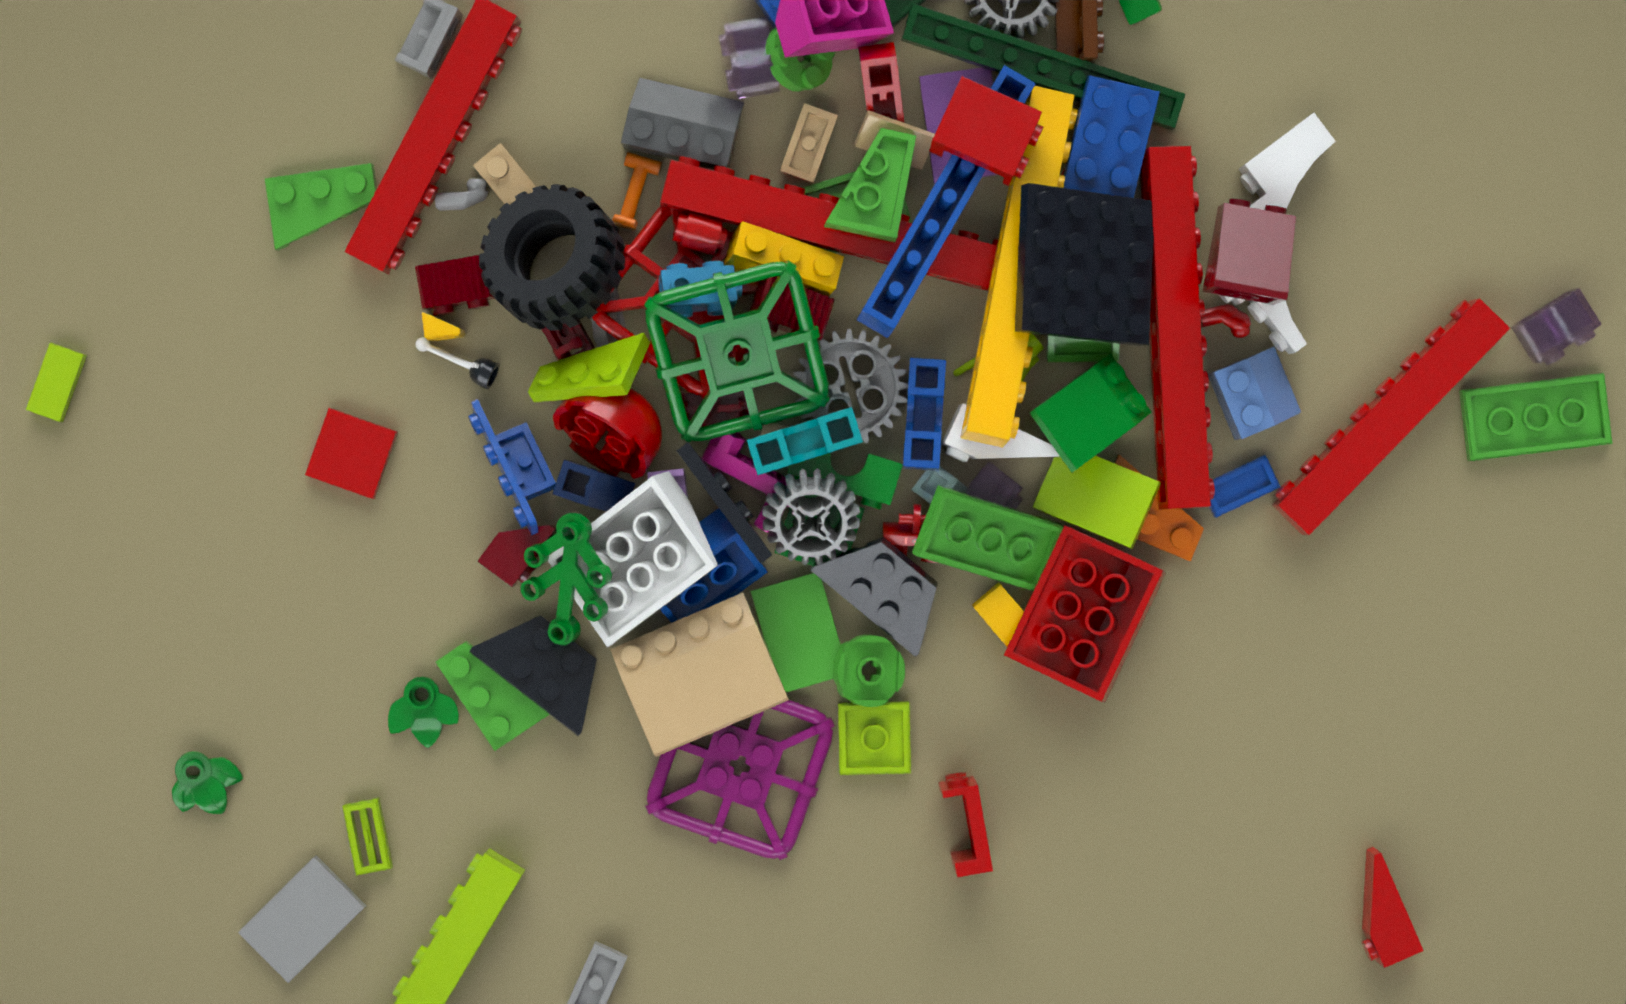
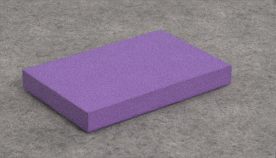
[919,67,998,184]

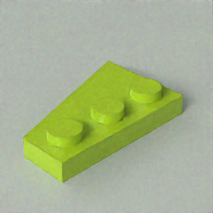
[528,333,650,402]

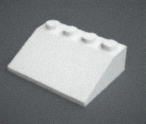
[548,471,718,647]

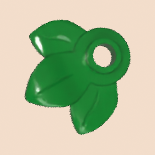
[388,676,459,748]
[172,751,243,814]

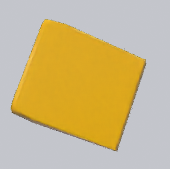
[422,312,465,341]

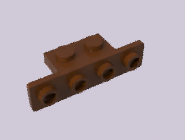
[1055,0,1104,101]

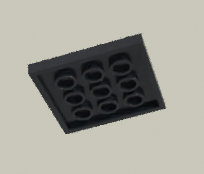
[1015,183,1154,346]

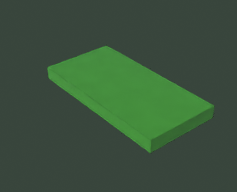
[1459,373,1613,461]
[912,485,1064,591]

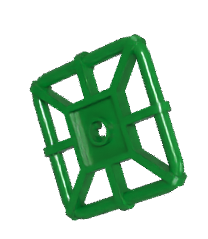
[644,260,830,443]

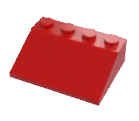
[1004,525,1166,702]

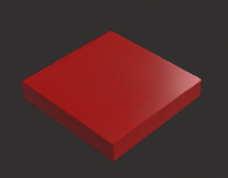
[305,408,398,499]

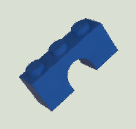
[903,358,946,471]

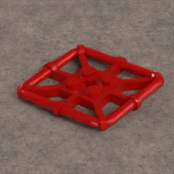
[592,206,777,399]

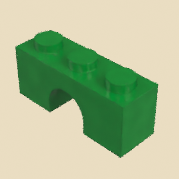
[787,453,903,510]

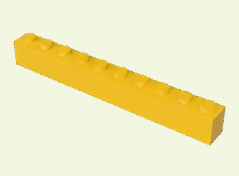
[960,86,1078,448]

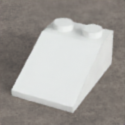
[941,403,1059,462]

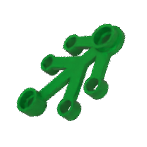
[520,513,612,645]

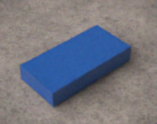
[1209,455,1281,518]

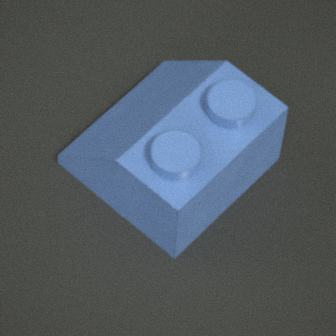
[1208,347,1301,440]

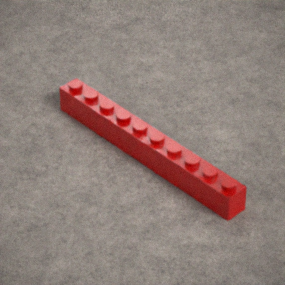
[1140,146,1215,510]
[660,156,998,291]

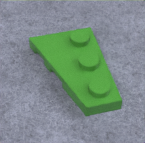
[824,128,916,242]
[265,163,377,251]
[436,641,549,751]

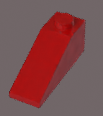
[858,42,905,123]
[1362,847,1424,968]

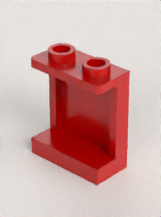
[929,76,1044,186]
[938,772,993,878]

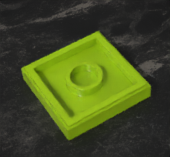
[838,701,911,775]

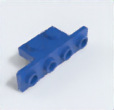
[468,399,556,535]

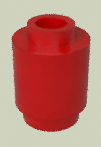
[672,211,728,255]

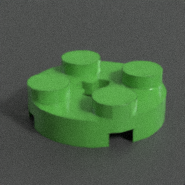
[766,27,836,92]
[833,635,905,707]

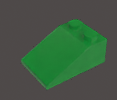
[1029,353,1152,473]

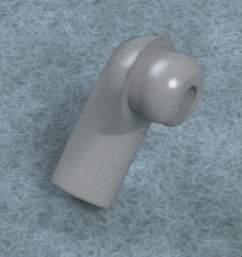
[435,179,488,211]

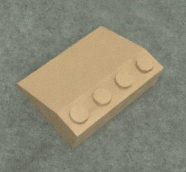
[610,593,789,757]

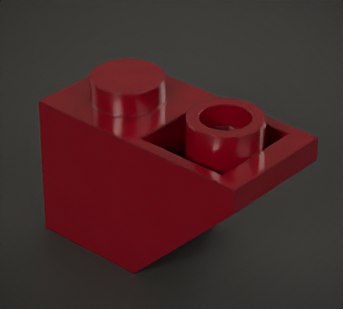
[477,524,556,587]

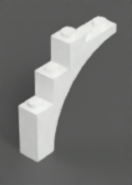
[1219,113,1336,354]

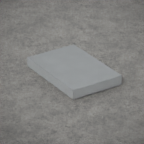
[238,855,366,983]

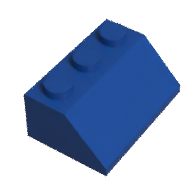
[660,508,768,623]

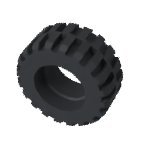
[479,184,625,331]

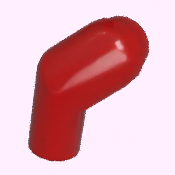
[1201,304,1251,338]

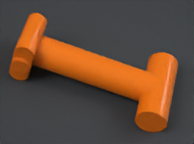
[612,152,662,231]

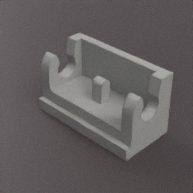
[395,0,463,79]

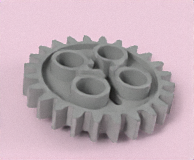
[792,329,908,444]

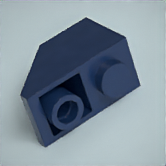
[553,460,636,512]

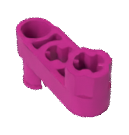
[702,432,789,533]

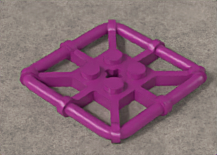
[645,700,835,861]

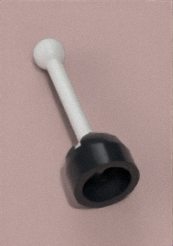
[415,337,500,390]

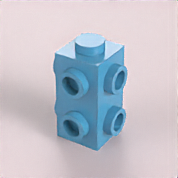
[658,261,742,318]

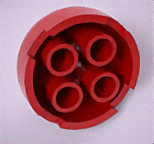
[553,388,662,479]

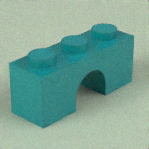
[747,407,863,475]

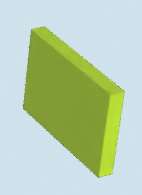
[1032,456,1161,549]

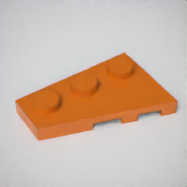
[1114,454,1204,561]

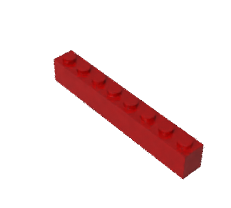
[344,0,522,275]
[1272,298,1511,536]

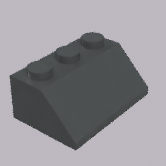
[621,78,744,169]

